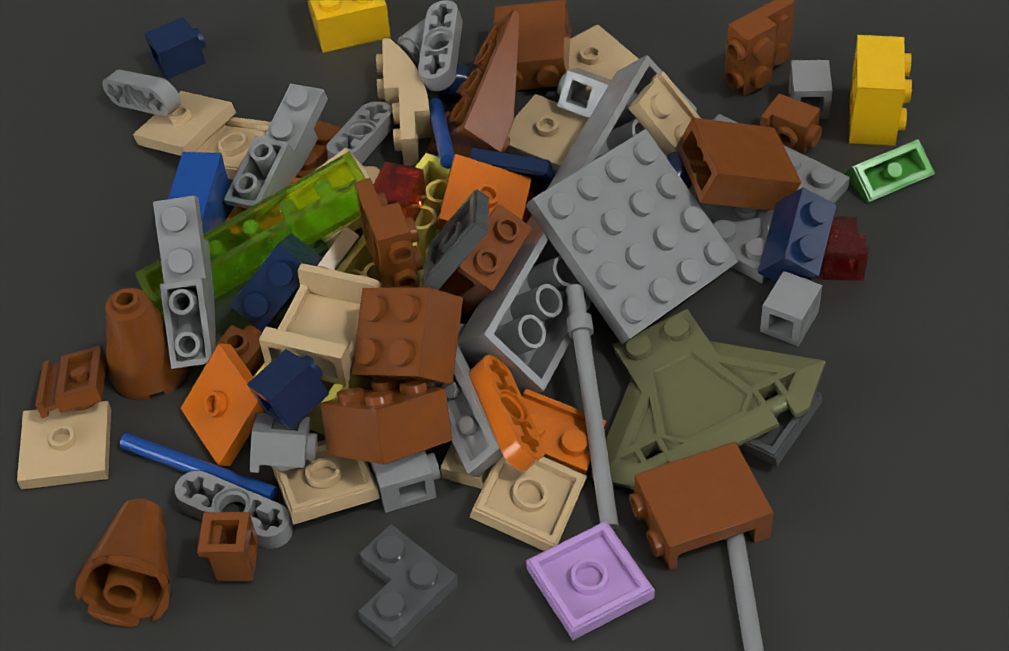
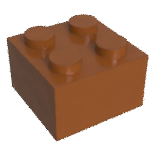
[352,287,463,385]
[320,378,452,465]

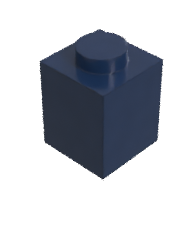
[145,17,206,80]
[246,349,329,430]

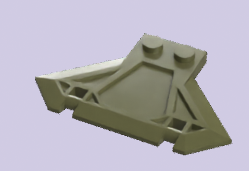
[590,309,826,490]

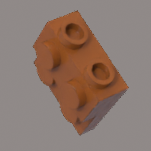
[724,0,796,97]
[354,178,423,288]

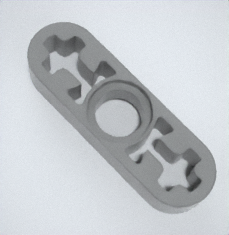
[418,0,463,91]
[102,69,181,116]
[327,102,394,164]
[175,471,293,549]

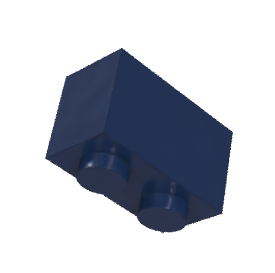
[757,187,837,282]
[230,233,322,331]

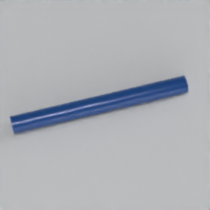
[428,98,455,169]
[120,432,278,501]

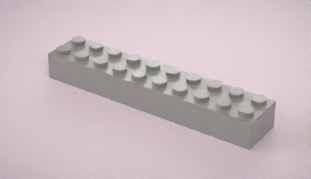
[457,55,697,396]

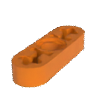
[469,355,545,471]

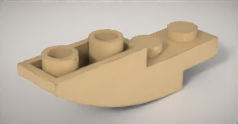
[376,38,433,166]

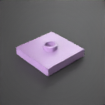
[526,521,655,640]

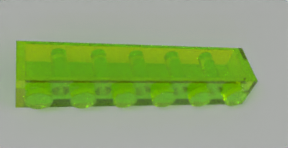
[135,151,366,316]

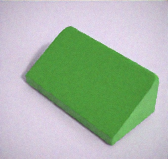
[843,139,935,203]

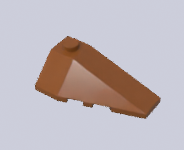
[426,9,520,158]

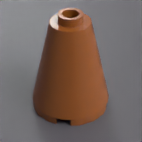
[105,288,190,401]
[75,499,171,627]

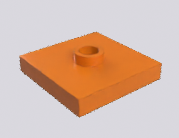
[436,154,532,228]
[181,343,265,466]

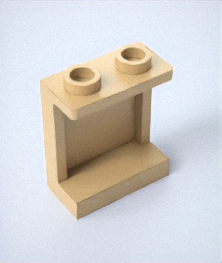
[259,263,381,386]

